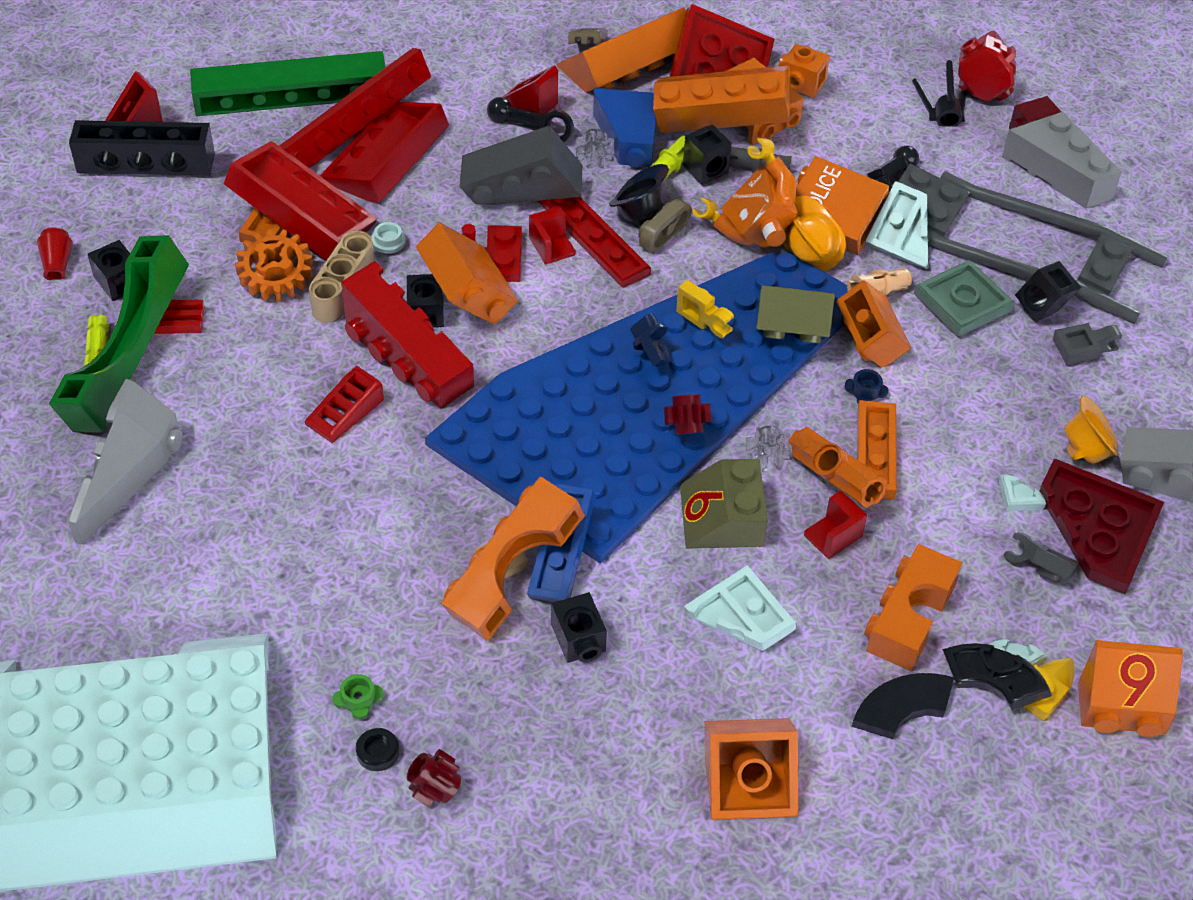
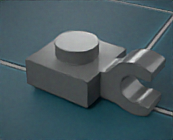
[1053,323,1122,365]
[1003,532,1080,582]

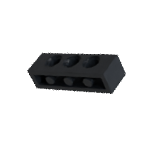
[69,120,215,176]

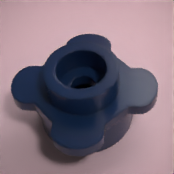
[844,369,889,403]

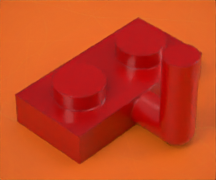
[461,224,522,282]

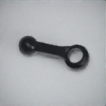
[487,97,574,142]
[867,145,919,192]

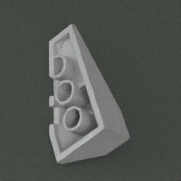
[68,379,183,545]

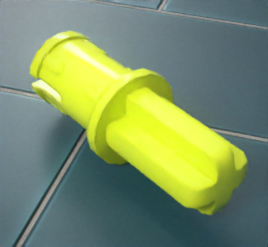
[650,136,685,184]

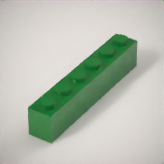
[190,51,386,117]

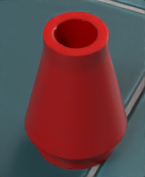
[37,227,73,280]

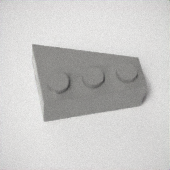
[1120,427,1193,502]

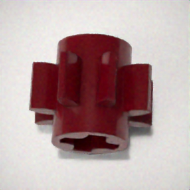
[664,394,712,434]
[407,749,461,807]

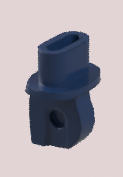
[630,314,672,367]

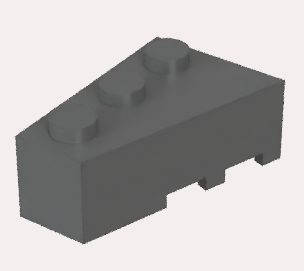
[460,126,583,205]

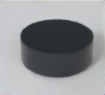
[355,728,399,771]

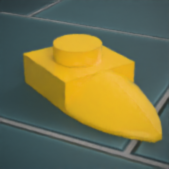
[1023,658,1075,721]

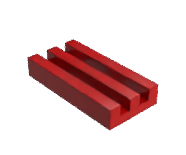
[154,300,205,334]

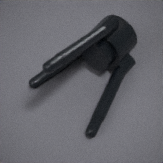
[912,60,967,127]

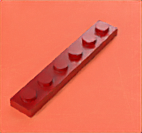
[279,48,431,168]

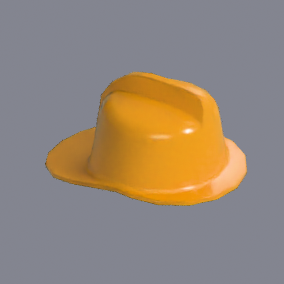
[782,196,846,271]
[1064,396,1120,464]

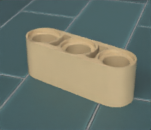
[309,231,374,323]

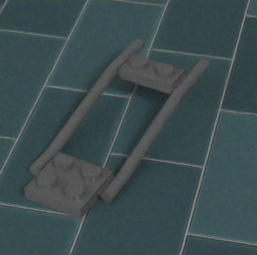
[898,164,1168,324]

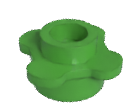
[333,674,384,719]

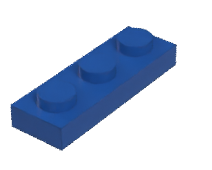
[527,483,596,603]

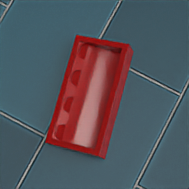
[320,101,449,203]
[224,141,377,261]

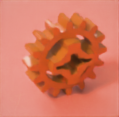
[235,229,313,302]

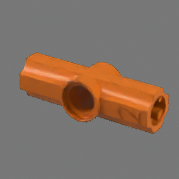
[788,426,887,508]

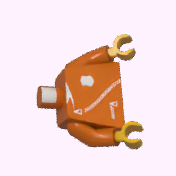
[692,138,798,248]

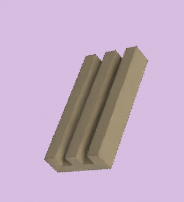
[568,28,608,44]

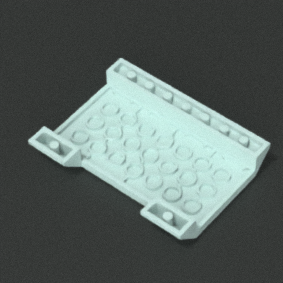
[0,633,277,892]

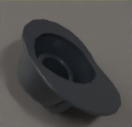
[609,164,669,228]

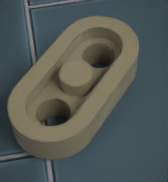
[638,198,692,254]

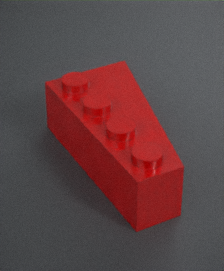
[341,261,474,409]

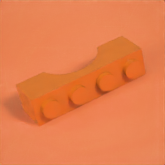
[441,476,585,641]

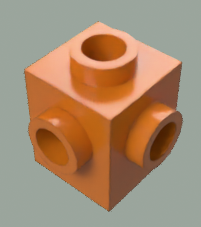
[778,43,830,98]

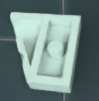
[865,181,928,270]
[684,565,796,651]

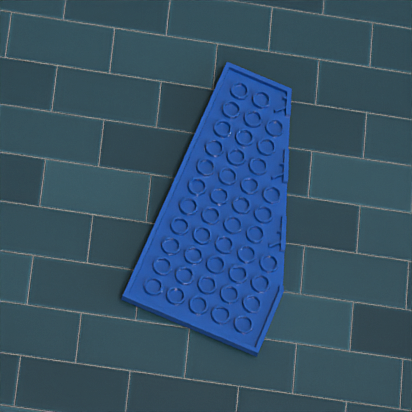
[425,248,848,564]

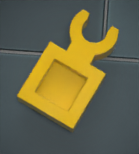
[676,280,734,338]

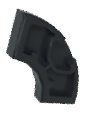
[942,643,1052,710]
[852,673,954,739]

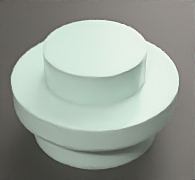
[371,222,406,254]

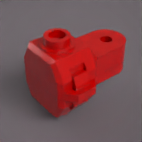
[958,31,1016,102]

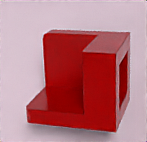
[529,206,576,264]
[804,490,868,559]

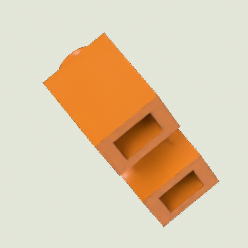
[864,544,963,672]

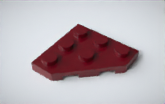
[1039,458,1164,594]

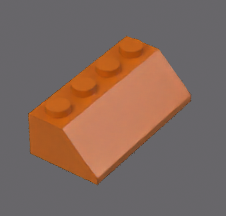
[556,7,686,92]
[653,65,790,133]

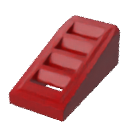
[305,366,384,443]

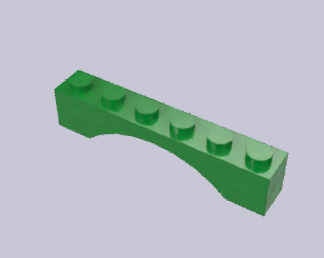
[49,235,189,432]

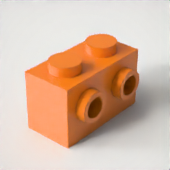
[836,280,912,367]

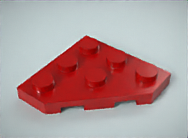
[670,4,775,77]

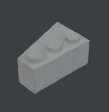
[1002,112,1122,209]

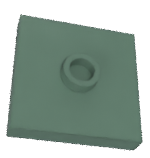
[914,260,1015,337]

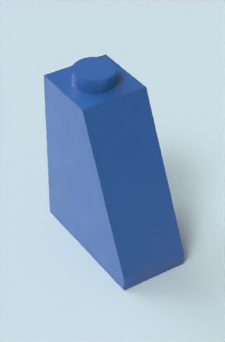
[593,88,657,168]

